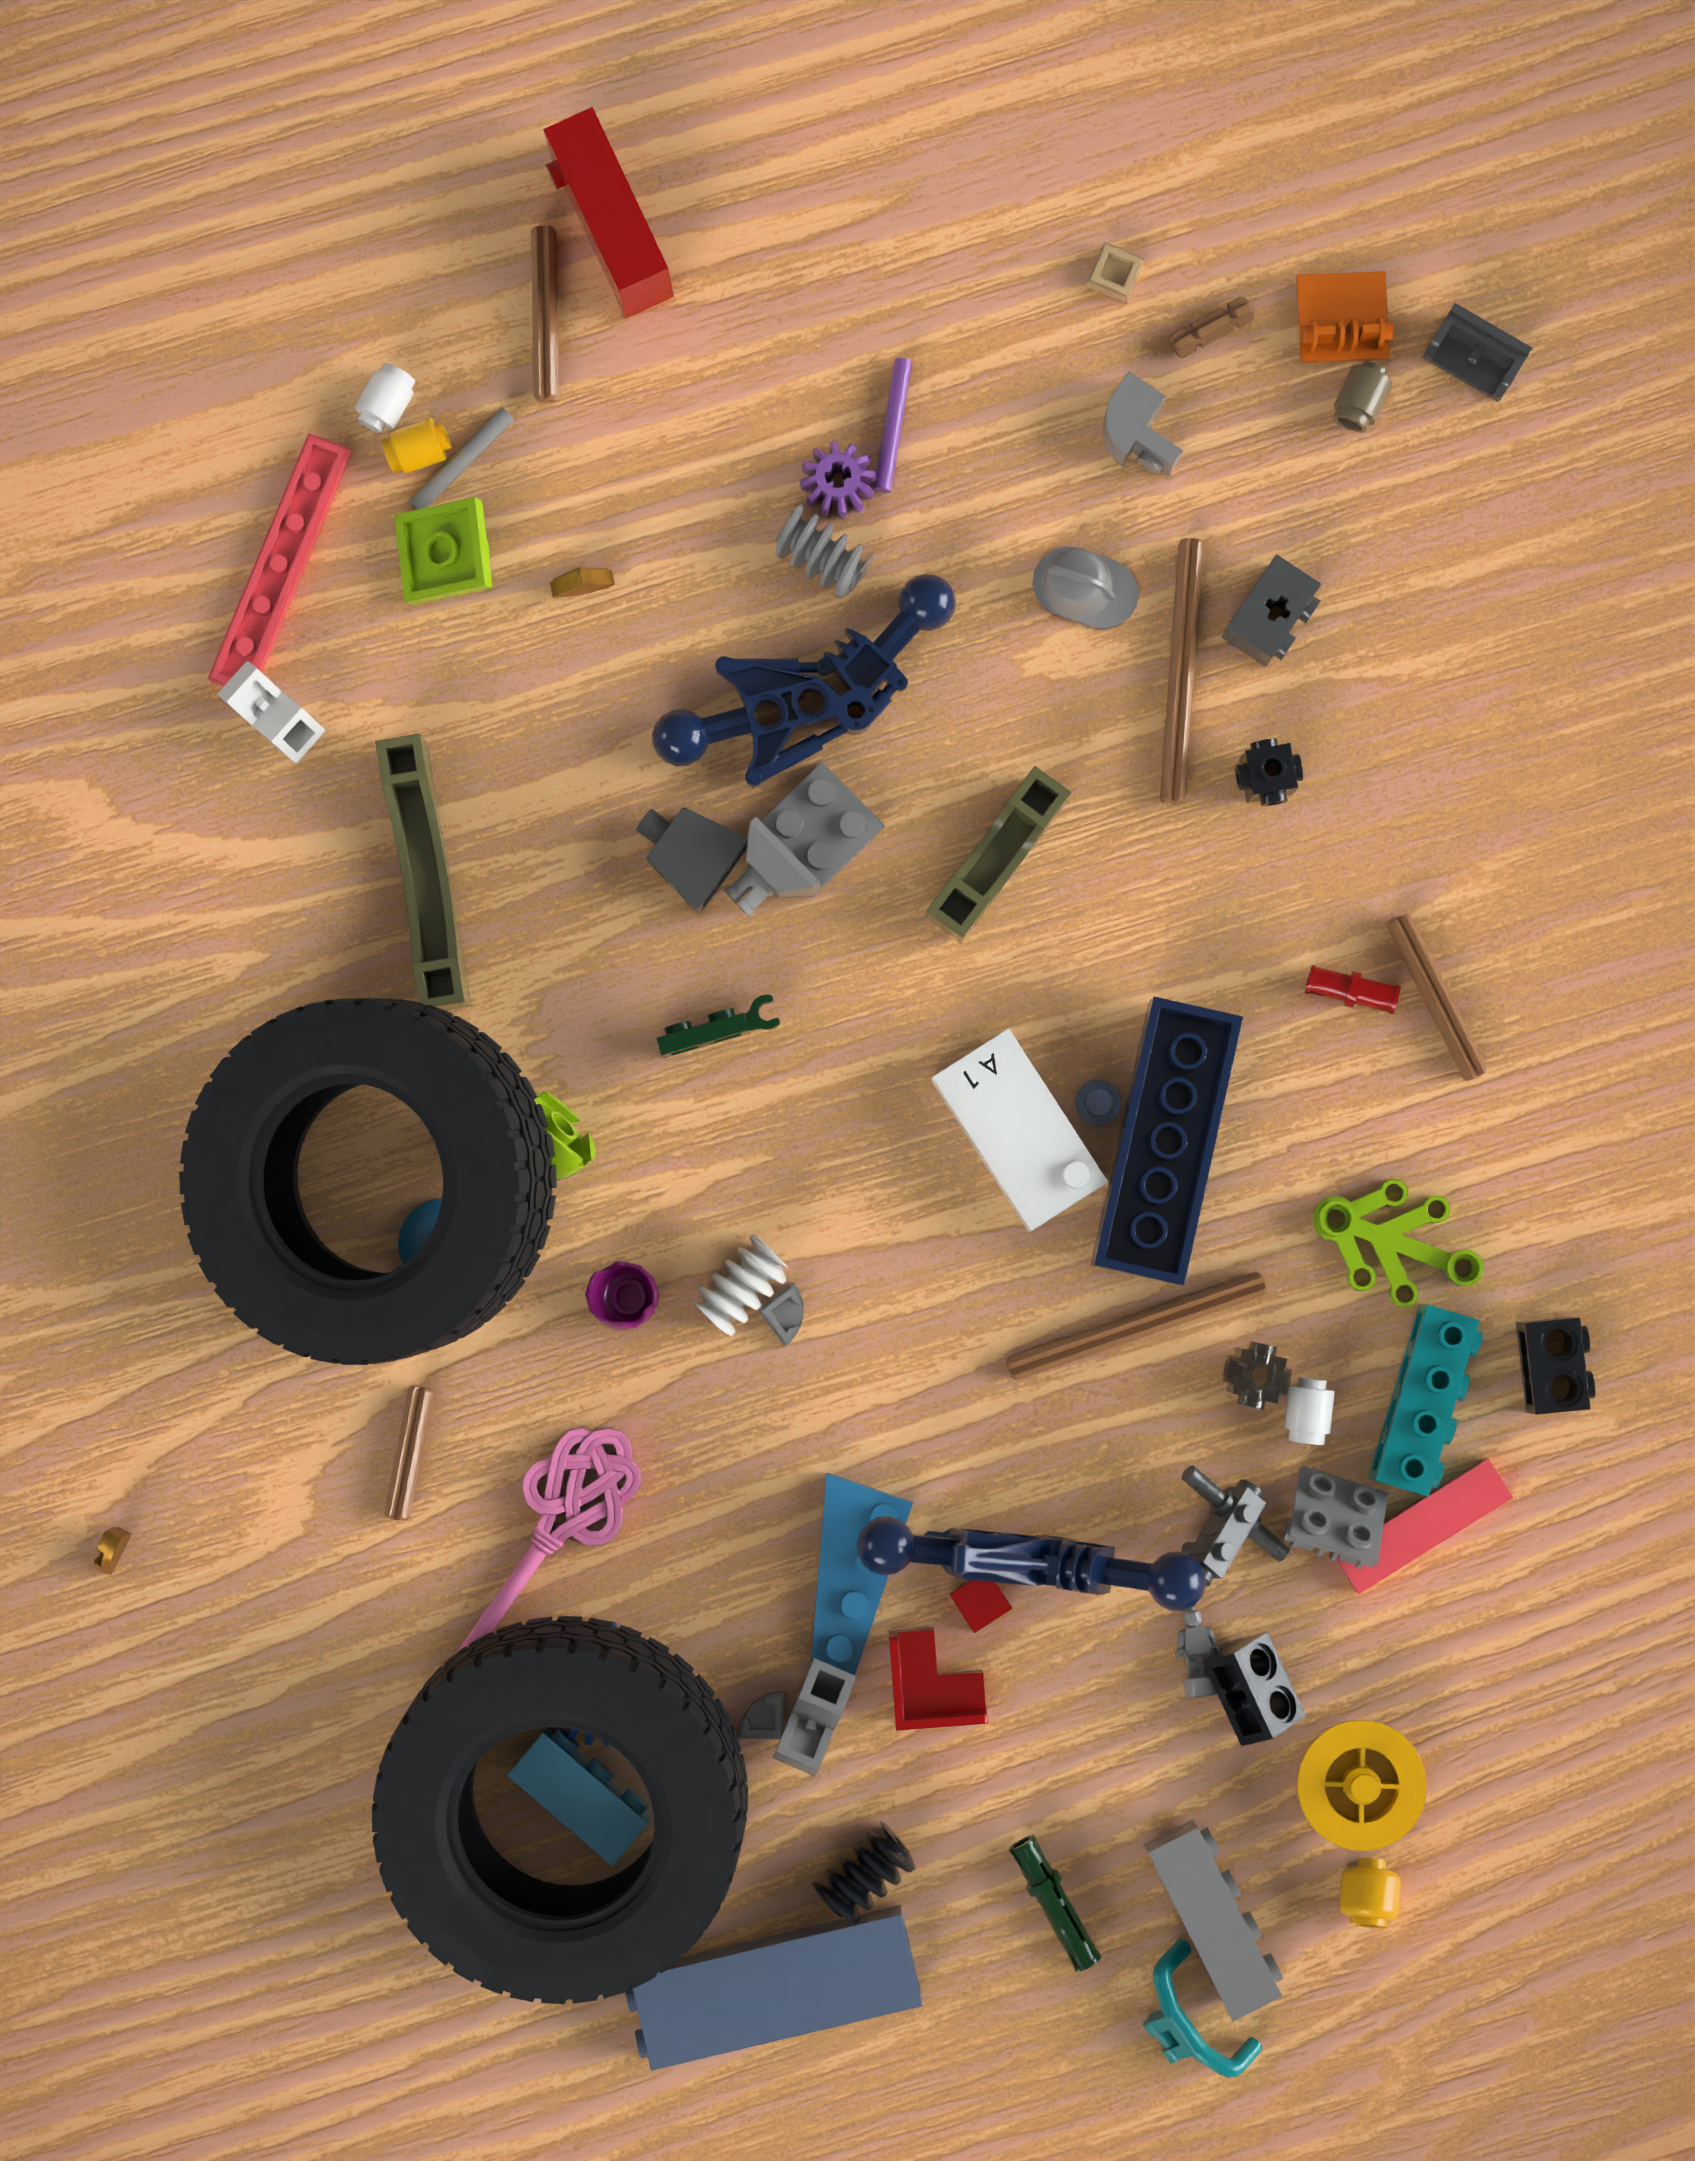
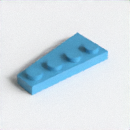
[811,1473,913,1675]

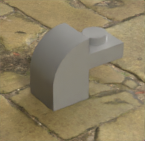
[1103,371,1183,476]
[773,1658,857,1776]

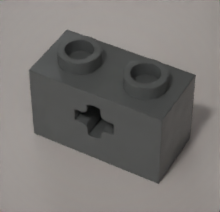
[1221,554,1321,667]

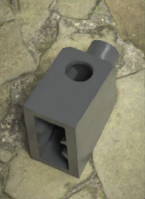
[636,807,748,914]

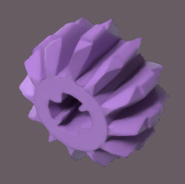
[800,441,876,520]

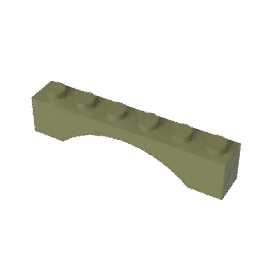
[375,733,472,1011]

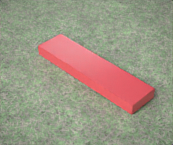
[1336,1458,1513,1594]

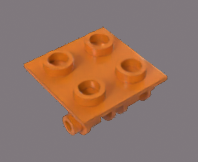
[1296,271,1394,363]

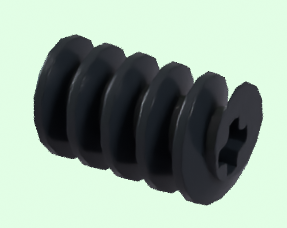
[812,1820,915,1923]

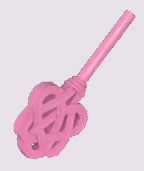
[458,1427,642,1651]

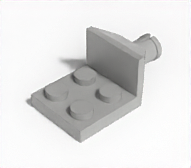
[724,762,885,917]

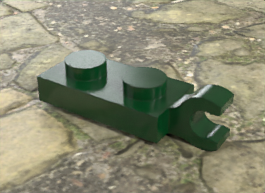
[657,995,780,1058]

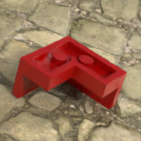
[889,1628,988,1731]

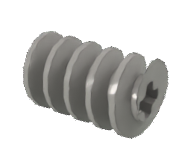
[775,503,875,599]

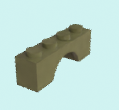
[925,766,1071,943]

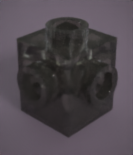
[1222,1341,1292,1410]

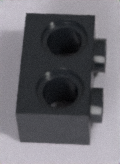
[1516,1317,1595,1415]
[1203,1632,1306,1746]

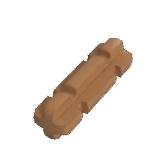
[1169,297,1254,358]

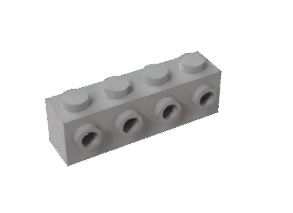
[1144,1819,1284,2021]

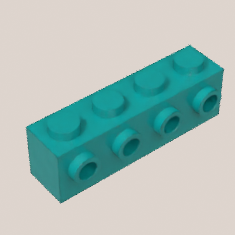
[1368,1304,1483,1497]

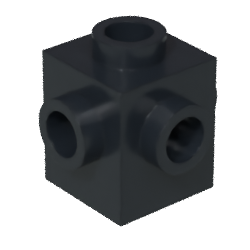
[1235,738,1303,806]

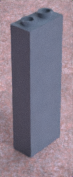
[626,1905,923,2071]

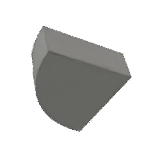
[758,1283,804,1346]
[738,1691,785,1739]

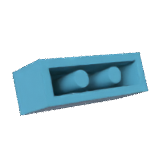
[507,1727,651,1866]

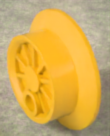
[1297,1720,1427,1851]

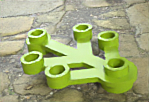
[1312,1179,1484,1308]

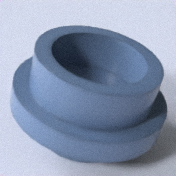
[1075,1080,1121,1125]

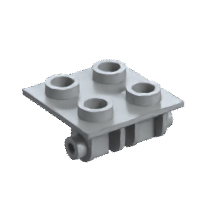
[1283,1465,1388,1569]

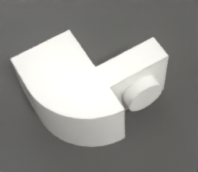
[217,661,326,764]

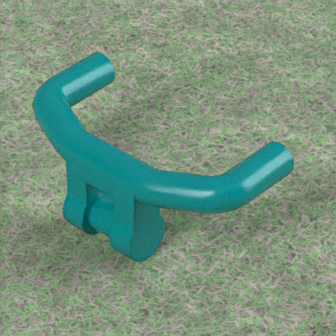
[1142,1939,1262,2078]

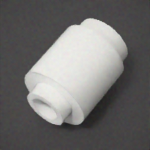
[354,362,416,434]
[1284,1377,1335,1445]

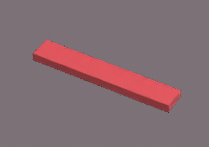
[208,433,352,687]

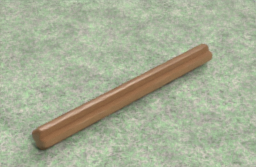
[1160,538,1204,804]
[1007,1272,1267,1380]

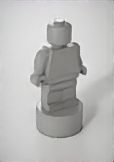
[1175,1608,1220,1699]

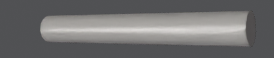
[408,407,514,510]

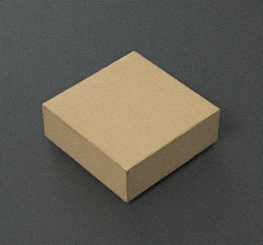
[1086,242,1145,304]

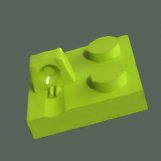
[394,497,493,605]

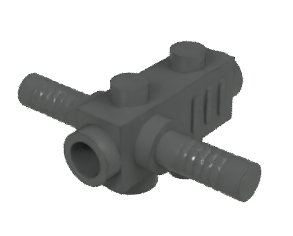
[1181,1465,1290,1586]

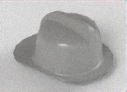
[1033,546,1139,629]

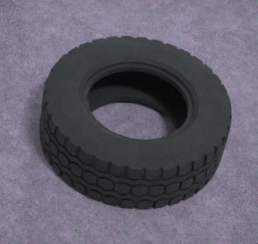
[179,998,557,1365]
[372,1616,748,2004]

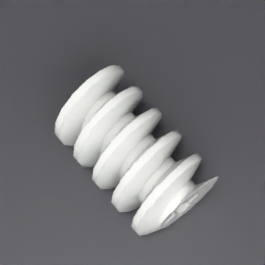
[692,1234,789,1336]

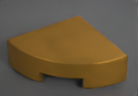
[550,567,615,597]
[94,1527,132,1575]

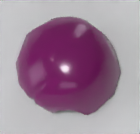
[585,1261,659,1330]

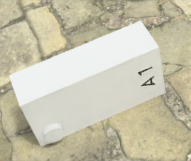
[931,1028,1108,1232]

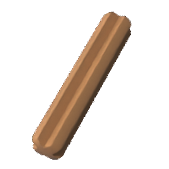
[384,1386,434,1521]

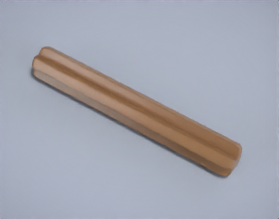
[531,226,559,402]
[1387,914,1487,1081]

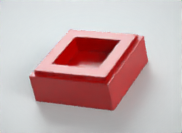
[949,1580,1013,1633]

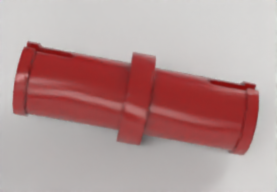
[1305,965,1401,1014]

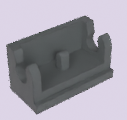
[1422,303,1532,402]

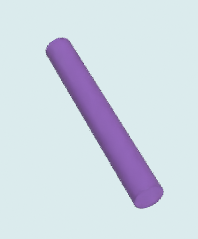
[874,358,912,493]

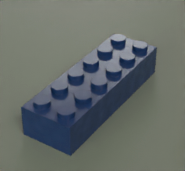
[1090,997,1243,1285]

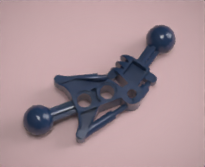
[652,574,956,788]
[857,1516,1206,1611]

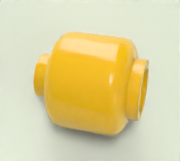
[1340,1858,1401,1928]

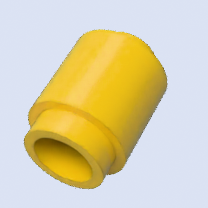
[381,417,452,474]

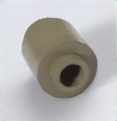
[1333,361,1392,433]

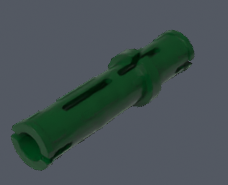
[1009,1835,1101,1972]

